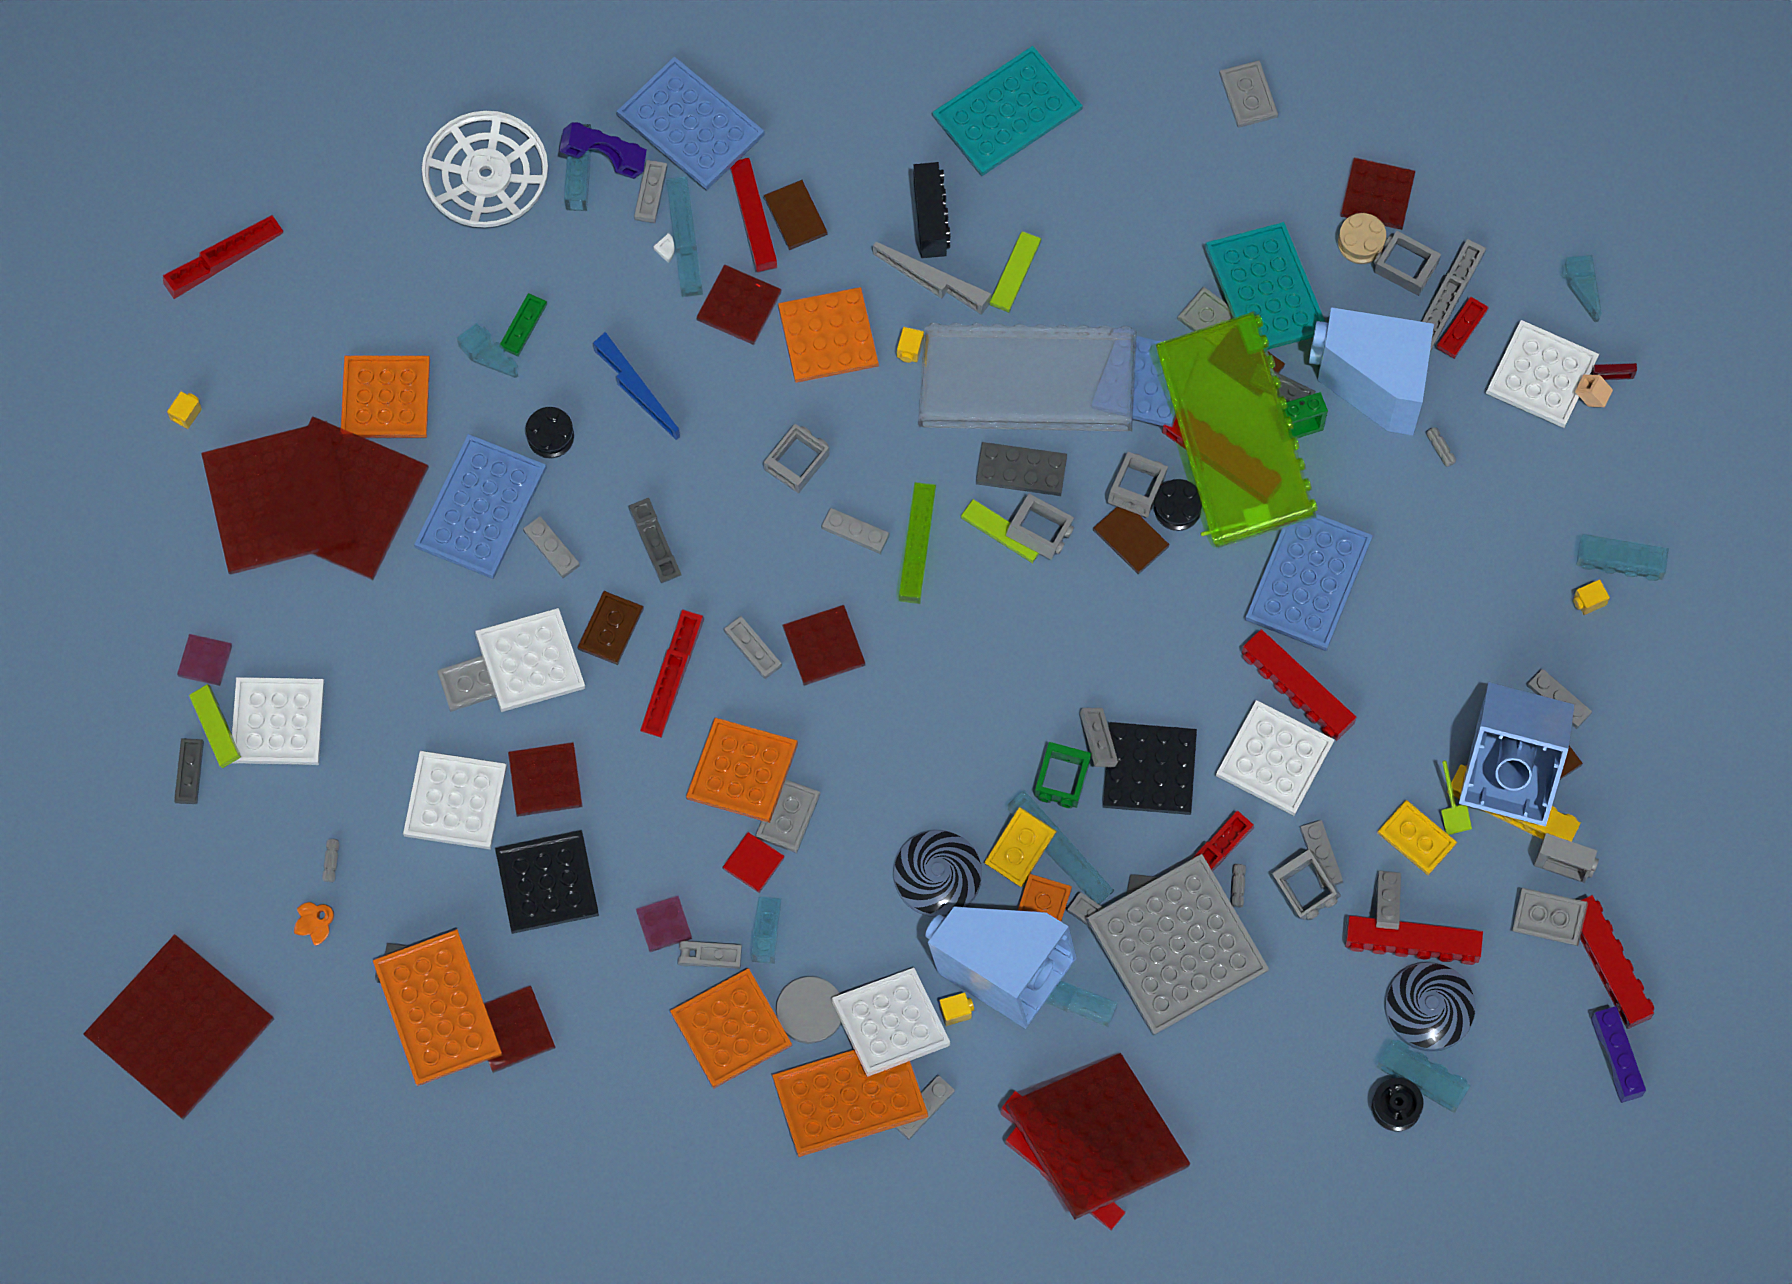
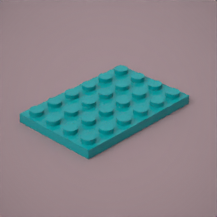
[933,46,1083,176]
[1205,222,1325,355]

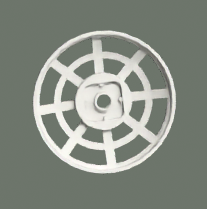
[422,111,548,227]

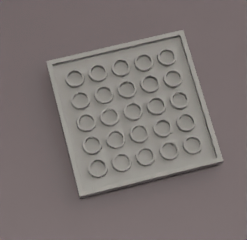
[1086,854,1269,1035]

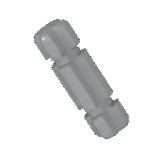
[1427,427,1456,467]
[322,839,339,882]
[1231,864,1246,908]

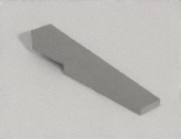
[1422,239,1486,352]
[873,242,991,315]

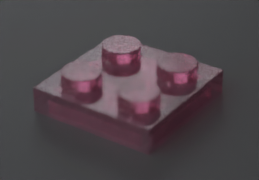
[177,634,232,686]
[636,896,692,952]

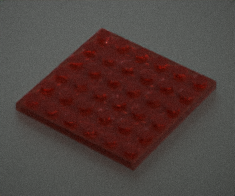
[256,416,429,580]
[201,421,356,575]
[83,934,274,1120]
[1006,1053,1191,1220]

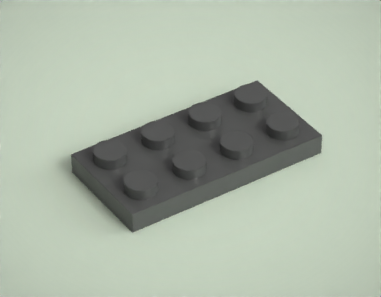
[976,442,1067,496]

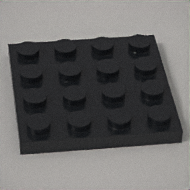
[1103,722,1197,815]
[495,830,599,934]

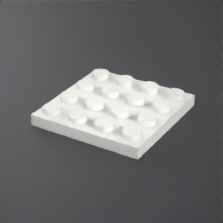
[1486,320,1599,428]
[475,608,585,712]
[232,677,325,765]
[1216,700,1334,816]
[403,751,507,850]
[832,968,950,1077]

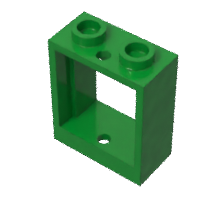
[1276,392,1328,443]
[1035,742,1091,809]

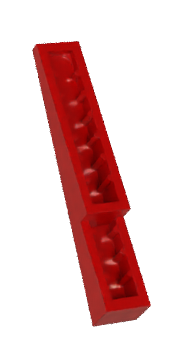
[730,157,777,272]
[163,215,283,299]
[640,610,704,738]
[1191,810,1254,872]
[1005,1123,1126,1231]

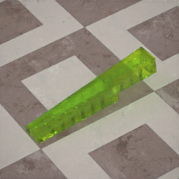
[899,482,936,604]

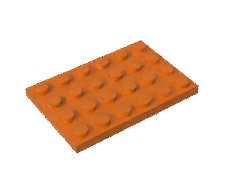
[373,930,502,1086]
[772,1050,928,1157]

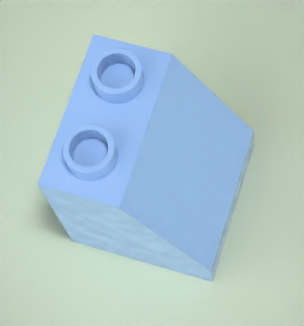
[1309,307,1434,435]
[1459,682,1574,826]
[926,907,1077,1029]

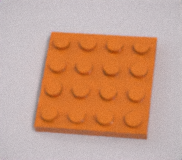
[778,287,879,383]
[341,356,430,438]
[686,718,798,823]
[670,968,792,1089]

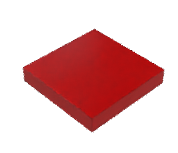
[723,832,785,893]

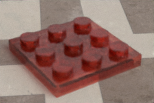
[1341,158,1415,230]
[697,264,782,345]
[782,605,865,686]
[508,742,583,817]
[484,986,556,1073]

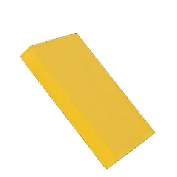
[1378,800,1457,876]
[984,807,1057,887]

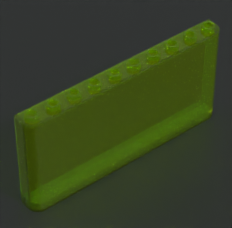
[1156,311,1318,548]

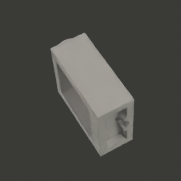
[1374,231,1441,296]
[764,424,830,494]
[1108,452,1168,518]
[1006,494,1074,560]
[1534,833,1599,883]
[1272,849,1341,920]

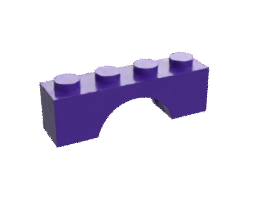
[559,122,647,179]
[1591,1006,1646,1103]

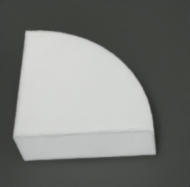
[653,233,675,263]

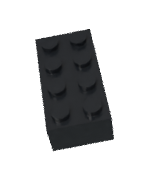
[913,162,951,258]

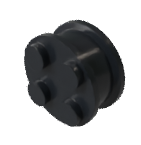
[526,407,574,458]
[1154,479,1203,531]
[1372,1078,1424,1132]

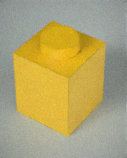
[897,327,924,363]
[167,391,202,429]
[1573,579,1610,615]
[939,993,975,1026]

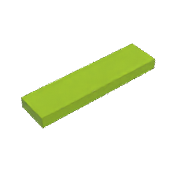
[990,231,1041,312]
[961,499,1039,564]
[189,684,241,768]

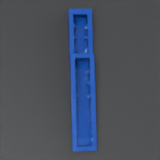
[593,332,680,440]

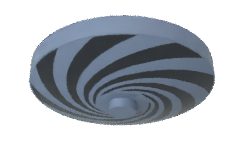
[894,830,982,917]
[1385,962,1476,1051]

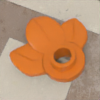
[294,902,334,946]

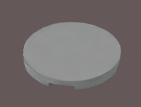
[777,977,841,1044]

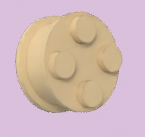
[1338,213,1386,264]

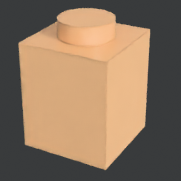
[1575,374,1613,407]

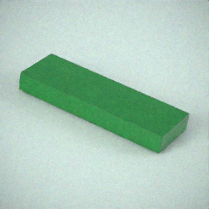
[499,293,547,357]

